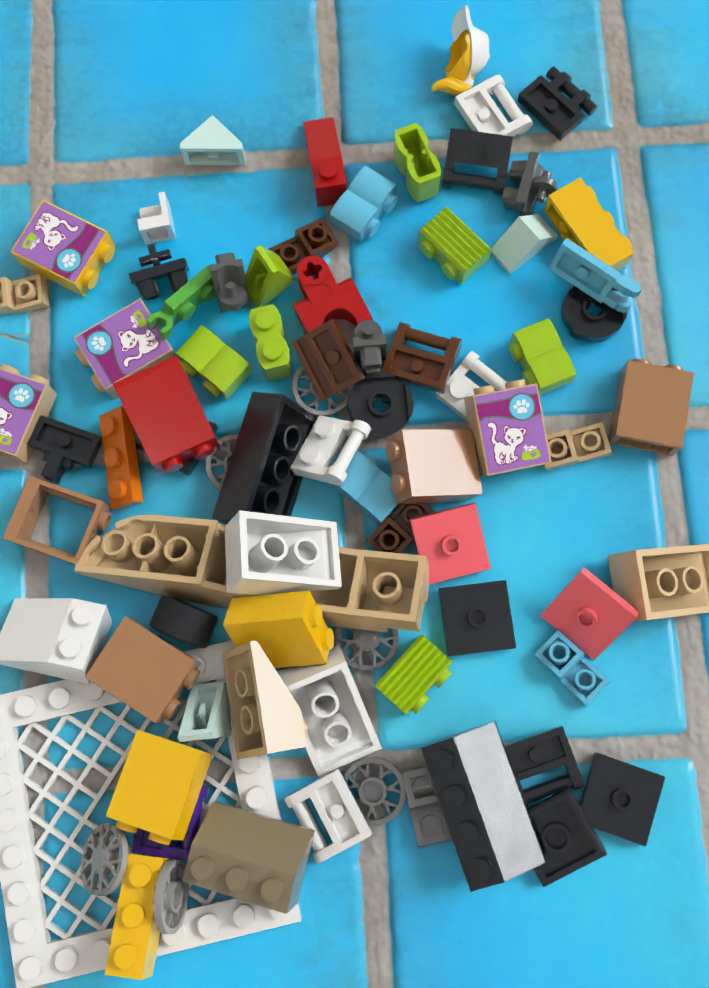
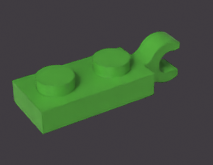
[147,265,216,340]

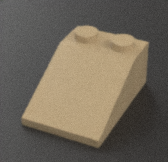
[608,544,709,622]
[222,641,307,760]

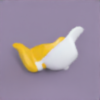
[431,5,490,96]

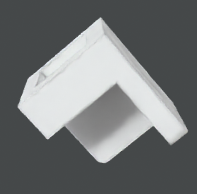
[137,191,176,245]

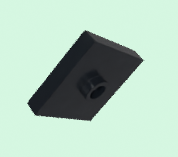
[438,580,516,657]
[580,752,665,847]
[527,787,607,887]

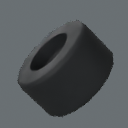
[149,595,218,648]

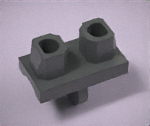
[502,152,558,216]
[210,252,251,313]
[352,320,387,375]

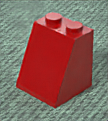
[113,355,220,473]

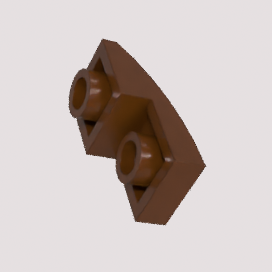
[269,218,338,275]
[366,503,436,553]

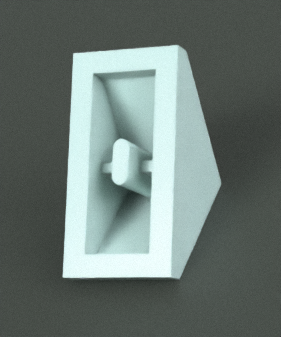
[180,115,246,165]
[491,214,558,275]
[177,681,231,742]

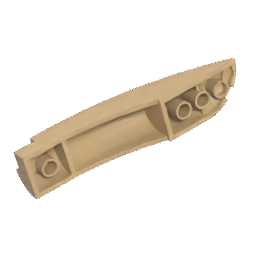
[74,514,429,632]

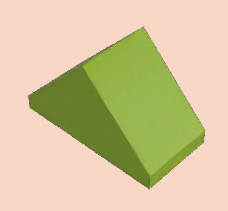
[245,245,296,308]

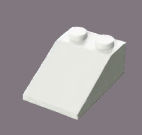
[225,510,342,595]
[0,598,112,684]
[277,645,382,776]

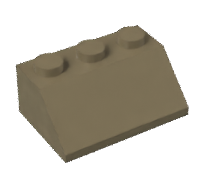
[182,801,315,914]

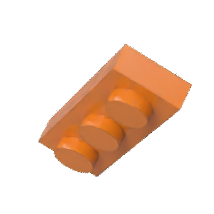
[99,406,143,511]

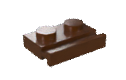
[291,319,365,401]

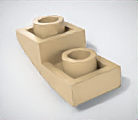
[0,274,49,315]
[544,421,613,470]

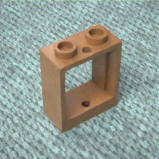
[3,476,112,565]

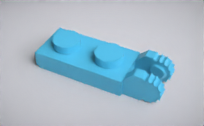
[548,238,642,313]

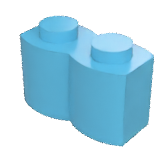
[330,165,398,243]
[331,450,398,525]

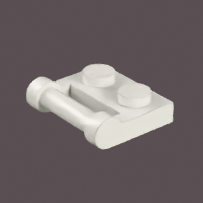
[454,75,533,136]
[435,351,506,422]
[290,415,371,486]
[284,769,372,864]

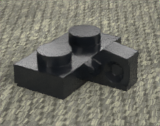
[27,415,102,484]

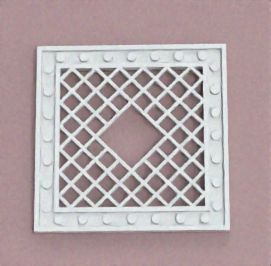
[0,640,302,988]

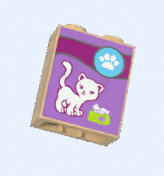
[73,298,176,400]
[0,364,57,464]
[464,379,552,476]

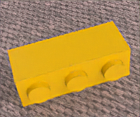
[543,177,634,271]
[104,854,173,980]

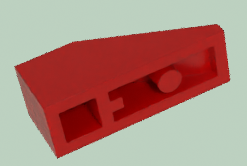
[303,117,347,207]

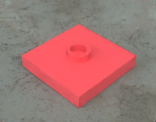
[409,503,491,585]
[540,567,639,660]

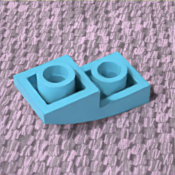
[534,630,610,707]

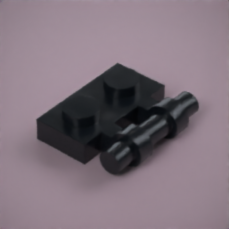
[517,66,598,141]

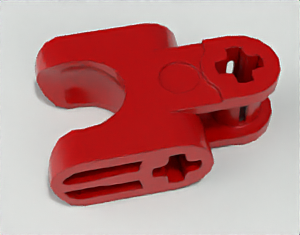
[292,255,373,334]

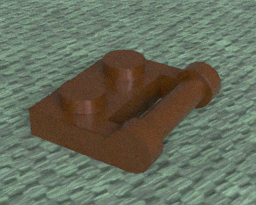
[381,322,462,393]

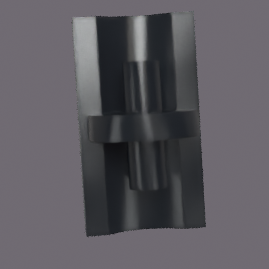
[129,243,190,300]

